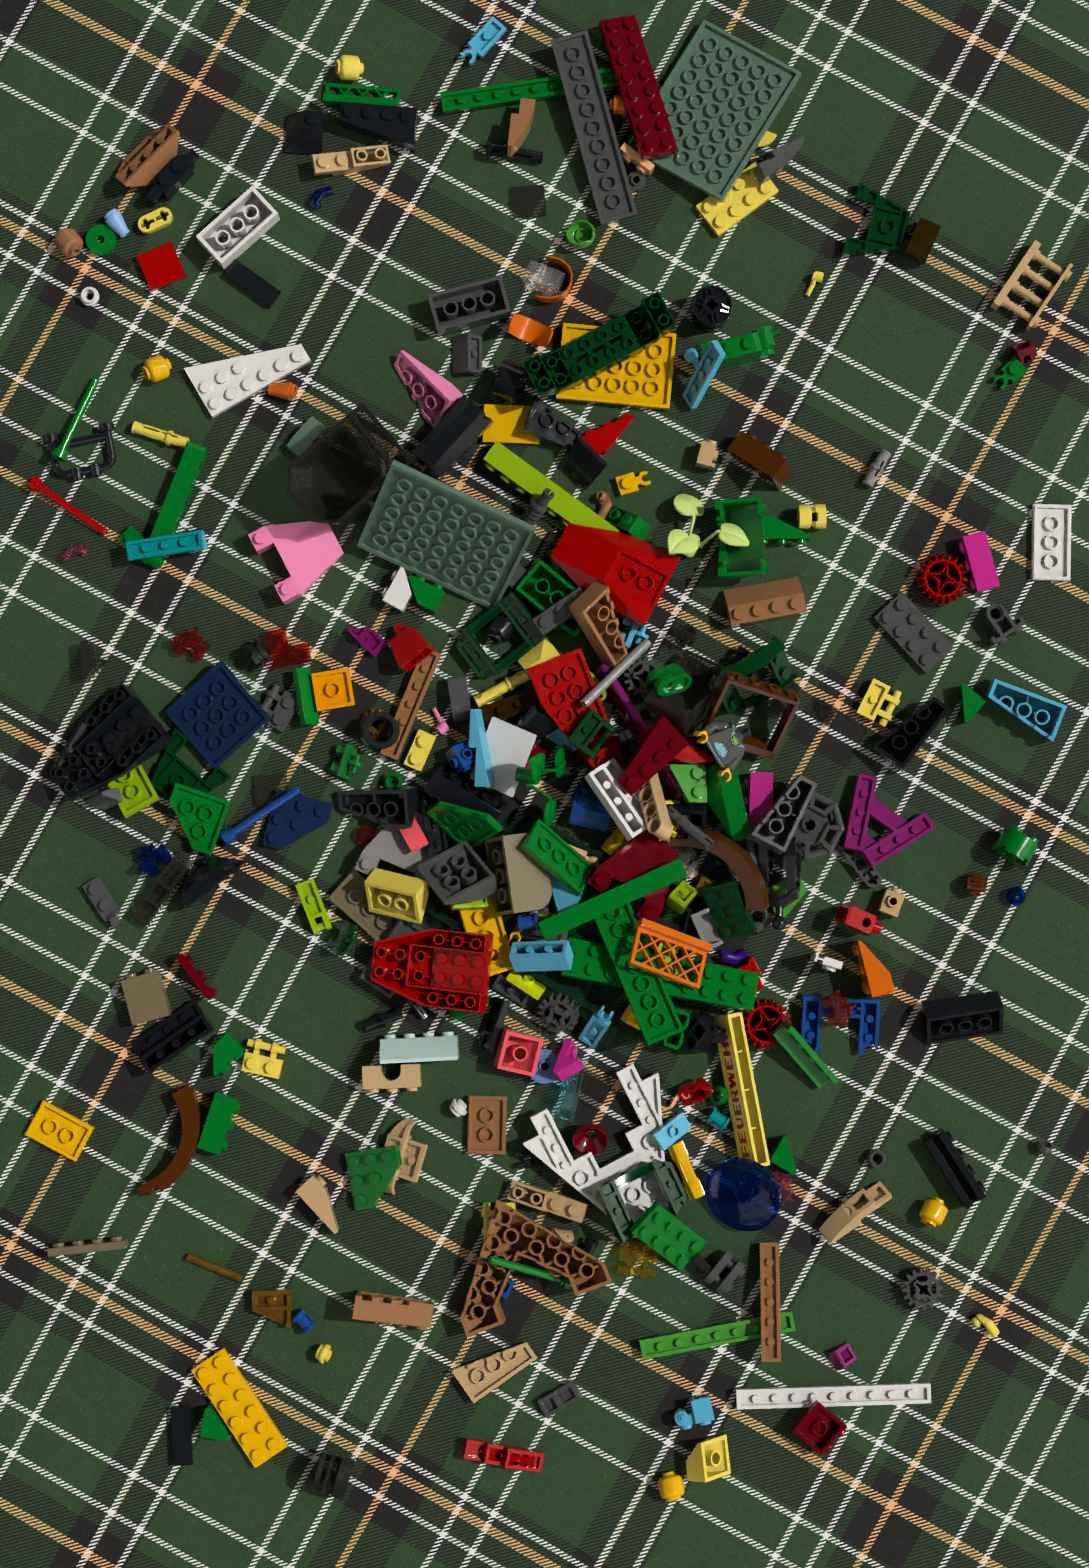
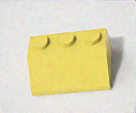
[364,868,429,924]

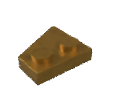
[252,1289,292,1328]

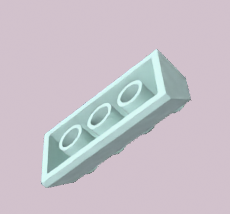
[380,1031,459,1064]

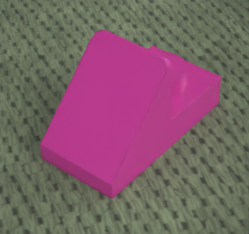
[553,1038,585,1081]

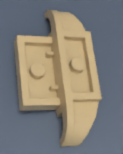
[384,1118,428,1195]

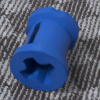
[518,913,539,932]
[291,1308,317,1334]

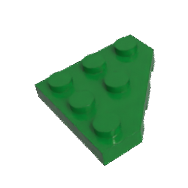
[169,782,231,855]
[426,801,503,848]
[345,1144,402,1211]

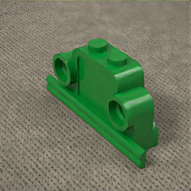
[696,326,781,371]

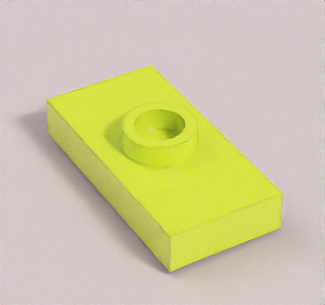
[506,969,547,1000]

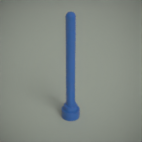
[220,787,300,845]

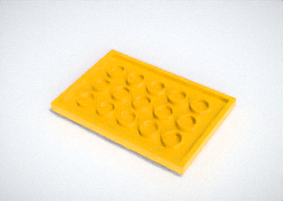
[556,323,677,410]

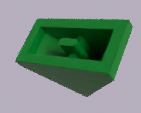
[958,684,986,724]
[769,1135,797,1175]
[200,1404,233,1441]

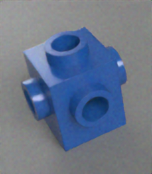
[445,740,476,774]

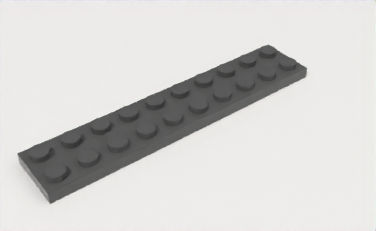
[550,30,637,225]

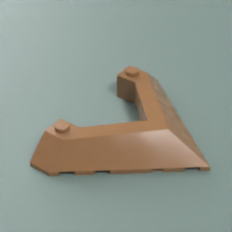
[460,1199,612,1337]

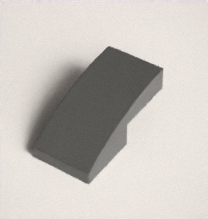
[537,1380,583,1418]

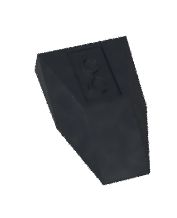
[49,682,174,801]

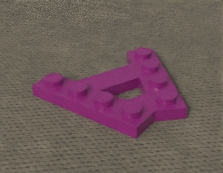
[843,773,936,868]

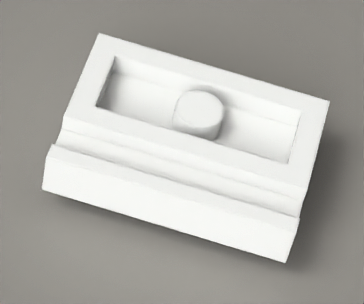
[810,953,843,972]

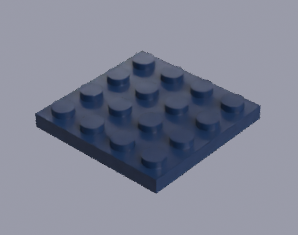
[165,661,272,769]

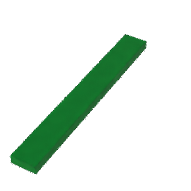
[538,858,688,940]

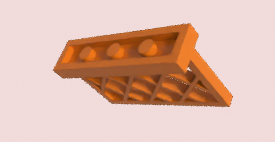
[628,918,712,990]

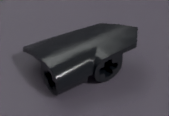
[511,703,559,742]

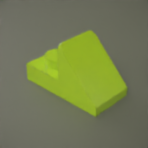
[666,880,699,915]

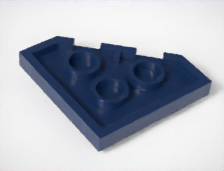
[262,789,333,849]

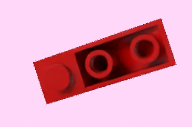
[581,413,635,456]

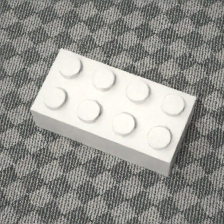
[196,185,280,270]

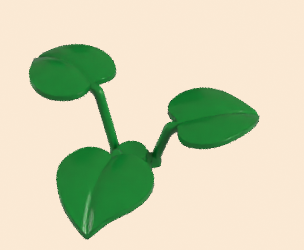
[515,746,567,827]

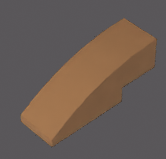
[507,98,536,157]

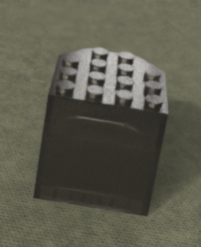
[286,402,413,524]

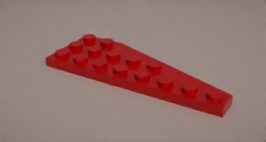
[526,648,626,770]

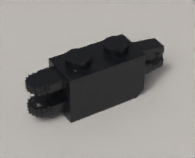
[147,149,199,205]

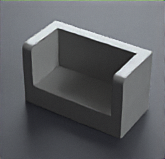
[689,908,723,949]

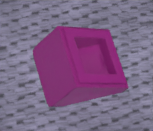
[828,1342,857,1370]

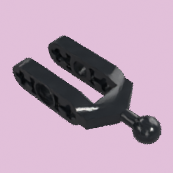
[759,837,801,931]

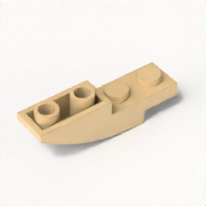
[311,144,391,176]
[507,1180,588,1223]
[819,1181,892,1245]

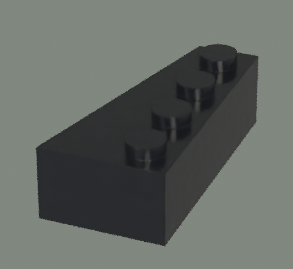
[340,102,418,152]

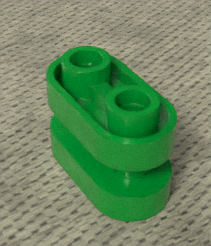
[647,663,692,697]

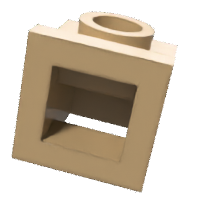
[695,439,719,471]
[877,887,905,917]

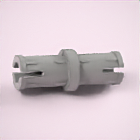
[862,449,892,488]

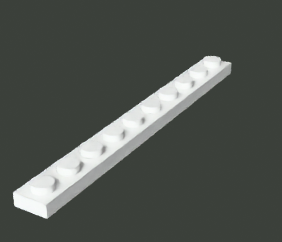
[736,1382,931,1410]

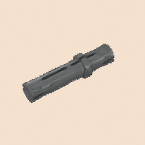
[667,805,715,851]

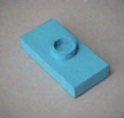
[651,1112,692,1151]

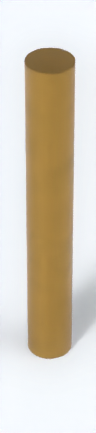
[186,1253,243,1282]

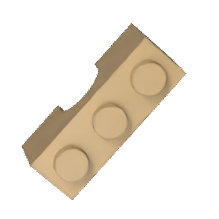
[362,1063,422,1093]

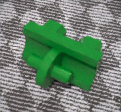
[330,743,364,780]

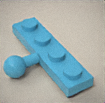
[682,340,726,409]

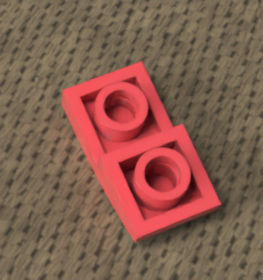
[398,818,429,853]

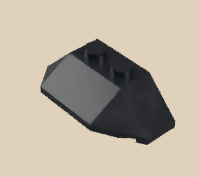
[180,856,246,910]

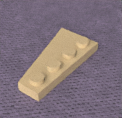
[452,1341,538,1403]

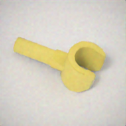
[805,271,824,296]

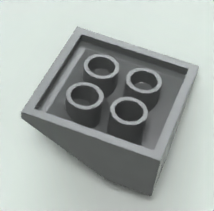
[416,840,497,905]

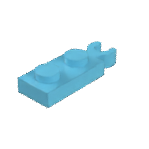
[461,16,507,66]
[578,1005,614,1048]

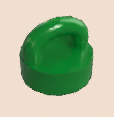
[709,1085,728,1106]

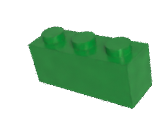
[197,1091,241,1155]

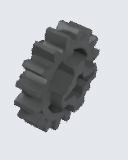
[624,656,661,698]
[537,993,580,1034]
[901,1267,944,1310]

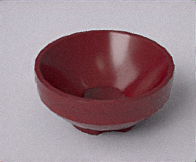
[573,1123,608,1155]

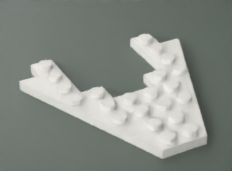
[523,1064,668,1238]

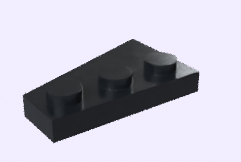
[523,396,582,450]

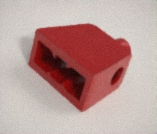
[389,623,435,672]
[834,903,883,934]

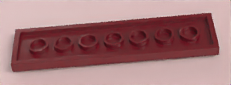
[598,15,678,160]

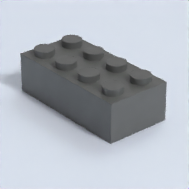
[427,275,511,336]

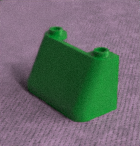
[715,497,769,580]

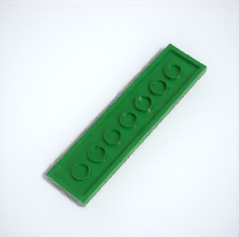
[594,903,684,1046]

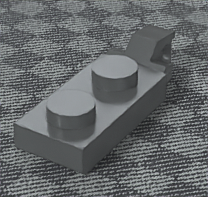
[82,876,123,928]

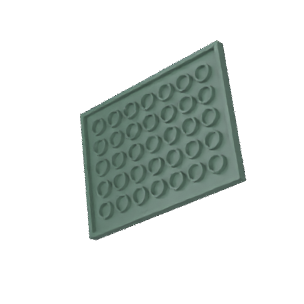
[627,19,802,203]
[357,460,537,609]

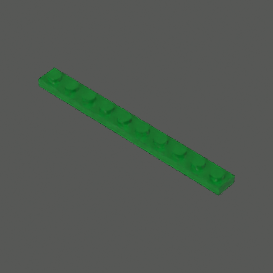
[440,68,618,114]

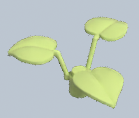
[667,494,749,557]

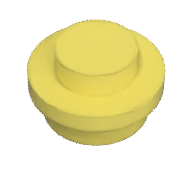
[315,1344,332,1363]

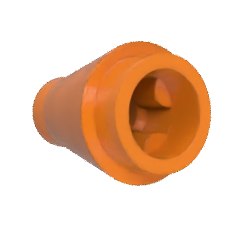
[268,382,297,401]

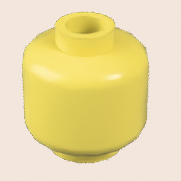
[335,55,364,81]

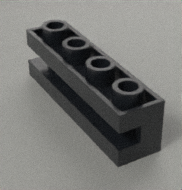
[922,1129,986,1209]

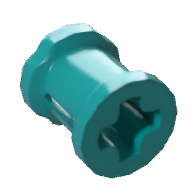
[705,1107,731,1132]

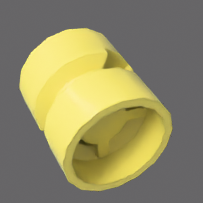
[797,504,827,530]

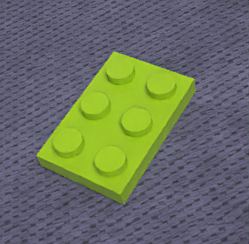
[107,764,160,818]

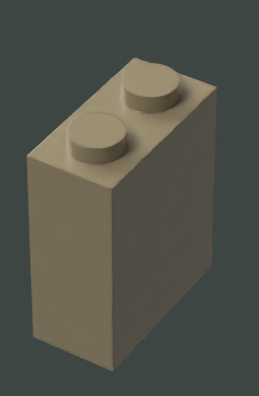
[121,968,172,1026]

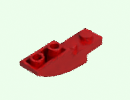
[636,727,714,765]

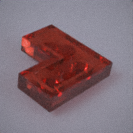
[266,628,312,670]

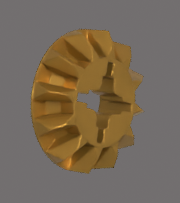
[361,709,391,739]

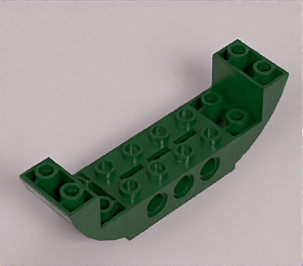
[522,291,677,397]

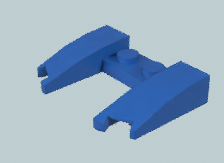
[801,994,881,1055]

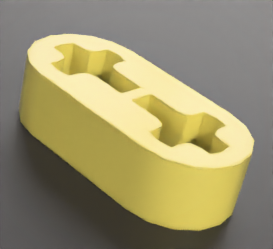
[138,207,173,235]

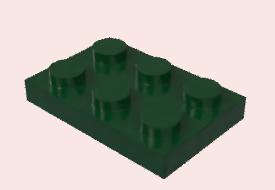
[700,878,757,941]

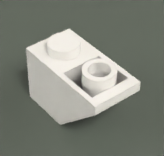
[381,567,413,613]

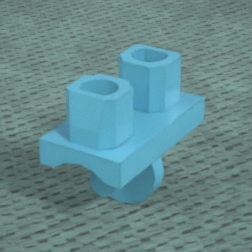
[619,619,649,650]

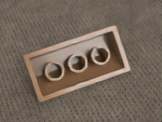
[723,577,807,628]

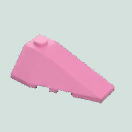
[394,350,463,428]

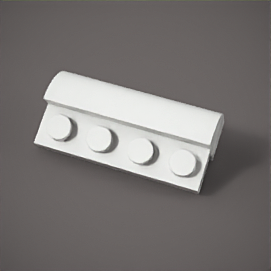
[584,758,647,841]

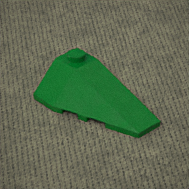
[706,763,750,842]

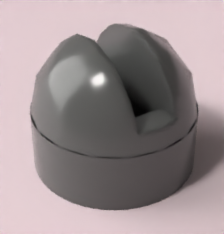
[1036,1139,1053,1156]

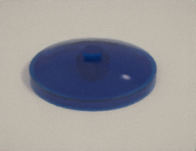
[705,1158,782,1231]

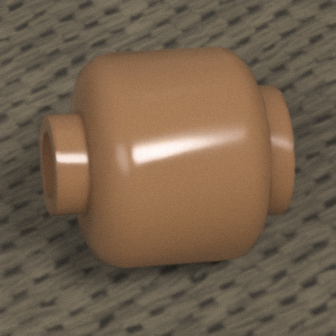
[55,228,83,257]

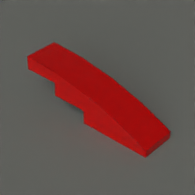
[461,1438,545,1473]

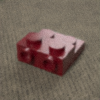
[791,1400,847,1456]

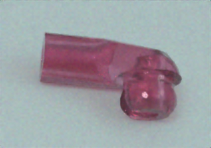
[61,542,89,562]

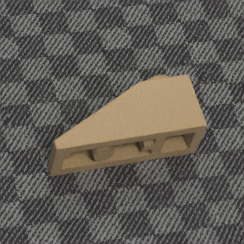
[295,1174,339,1234]

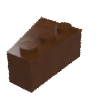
[728,431,793,491]

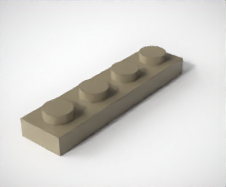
[47,1236,128,1257]

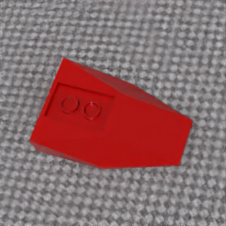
[550,523,681,628]
[371,928,494,1013]

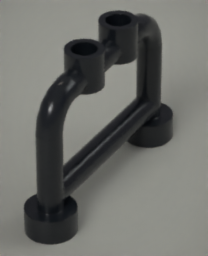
[42,422,116,481]

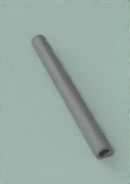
[580,638,652,708]

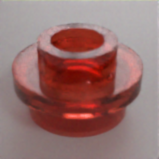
[355,826,375,845]

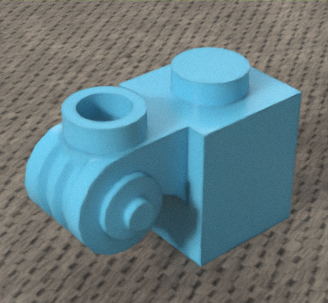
[674,1393,715,1430]

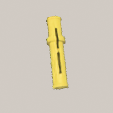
[131,421,190,449]
[474,669,529,707]

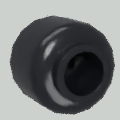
[487,615,515,644]

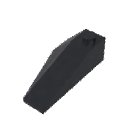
[338,786,418,828]

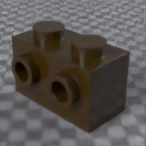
[902,217,941,265]

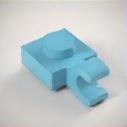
[546,728,577,752]

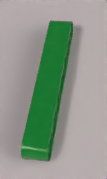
[141,441,208,569]

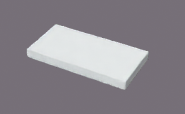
[1031,504,1071,581]

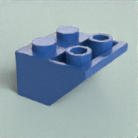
[569,782,610,832]

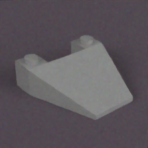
[355,812,431,894]

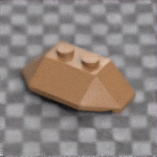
[115,123,180,187]

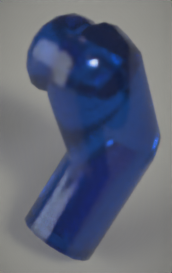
[309,186,333,210]

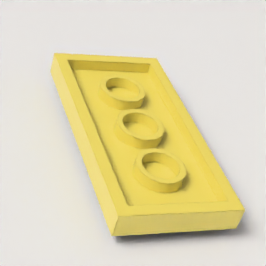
[696,161,779,237]

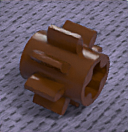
[965,873,987,896]

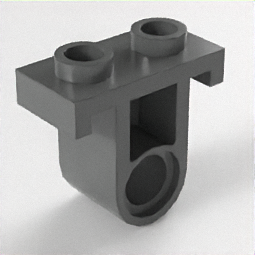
[983,604,1026,646]

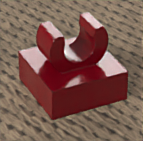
[1011,340,1037,364]

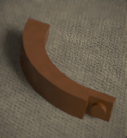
[669,829,769,911]
[137,1083,202,1195]

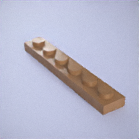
[380,651,442,761]
[759,1243,781,1362]

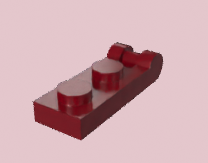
[176,953,217,999]

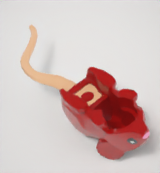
[661,1077,713,1110]

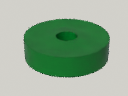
[86,224,117,256]

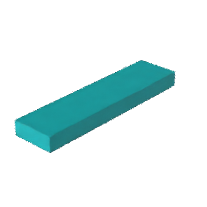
[125,530,204,561]

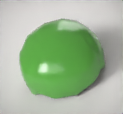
[565,220,596,249]

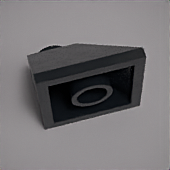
[284,110,325,155]

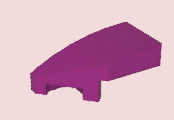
[347,627,387,657]

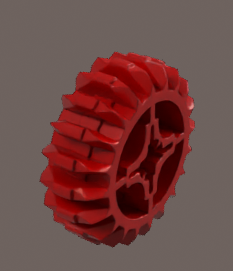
[916,553,968,605]
[743,998,792,1050]

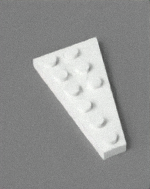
[184,344,311,418]

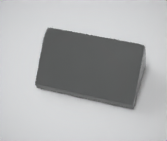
[85,788,122,810]
[491,971,530,1007]

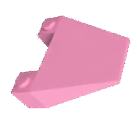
[248,520,344,605]

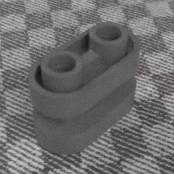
[703,1249,746,1295]

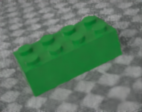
[515,560,582,640]

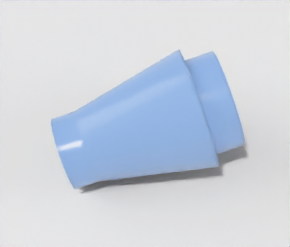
[104,208,130,238]

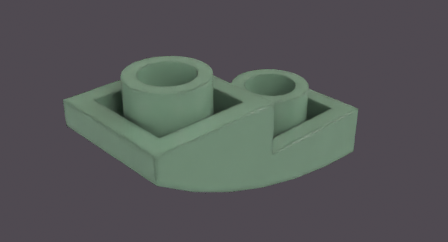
[286,416,326,459]

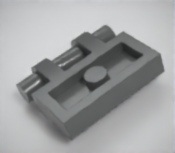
[260,684,298,733]

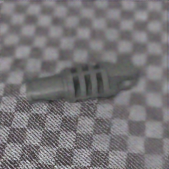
[520,488,555,525]

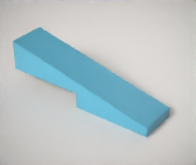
[469,709,495,787]

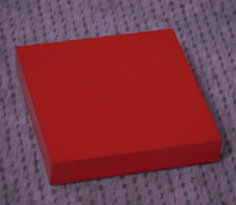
[137,241,186,292]

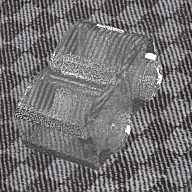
[522,260,566,297]

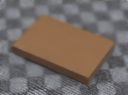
[467,1095,507,1155]

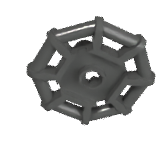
[793,790,846,861]

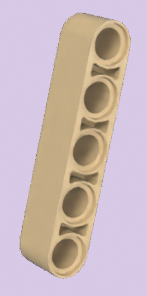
[637,773,672,840]

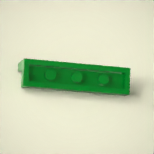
[323,82,401,108]
[771,1020,839,1089]

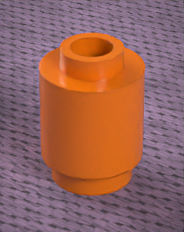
[609,95,627,115]

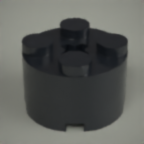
[492,359,528,404]

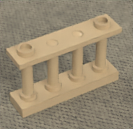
[990,240,1073,332]

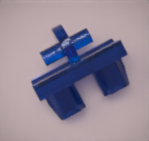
[138,843,173,878]

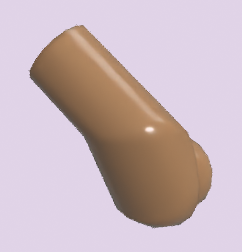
[596,491,612,519]

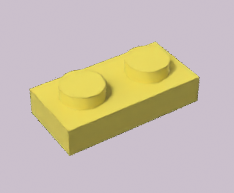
[404,729,436,772]

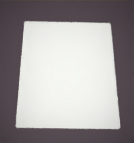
[469,717,537,797]

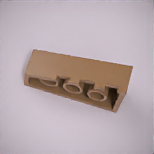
[352,1290,435,1330]

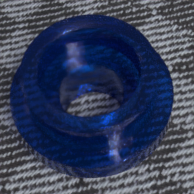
[1006,886,1026,906]

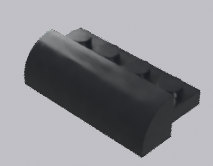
[131,999,215,1075]

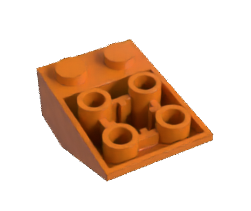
[851,940,895,998]

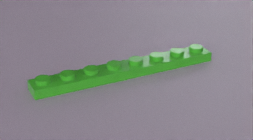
[639,1310,796,1360]

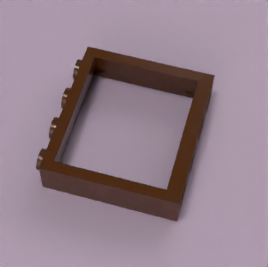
[700,670,800,760]

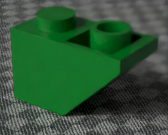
[606,505,651,540]
[409,574,445,614]
[213,1032,245,1076]

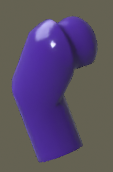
[719,949,749,965]

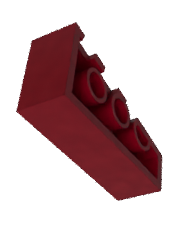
[617,713,689,796]

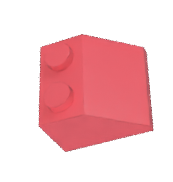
[494,1028,544,1077]

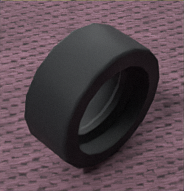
[362,712,400,749]

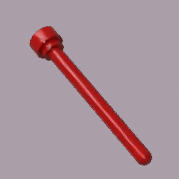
[27,475,108,535]

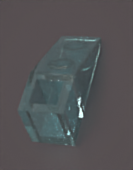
[555,1058,587,1121]

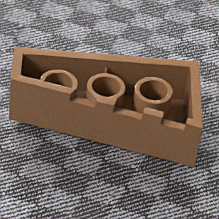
[569,582,628,667]

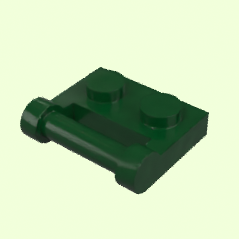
[567,709,617,760]

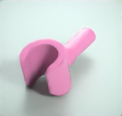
[432,707,449,735]

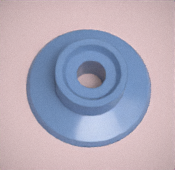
[531,1049,558,1084]

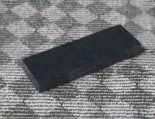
[224,259,282,308]
[171,1405,193,1466]

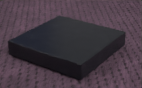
[559,438,608,490]

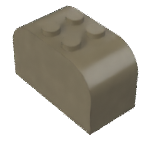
[484,833,552,916]

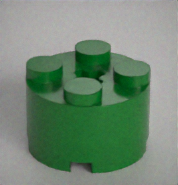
[992,825,1039,868]

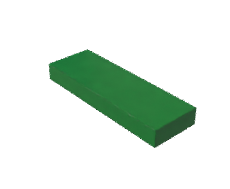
[292,667,319,726]

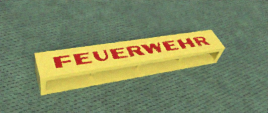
[713,1012,770,1170]

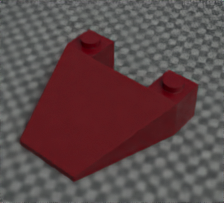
[587,830,678,922]

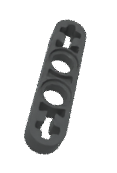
[829,830,882,888]

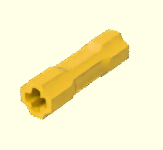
[668,1140,705,1201]

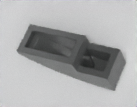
[754,136,805,185]

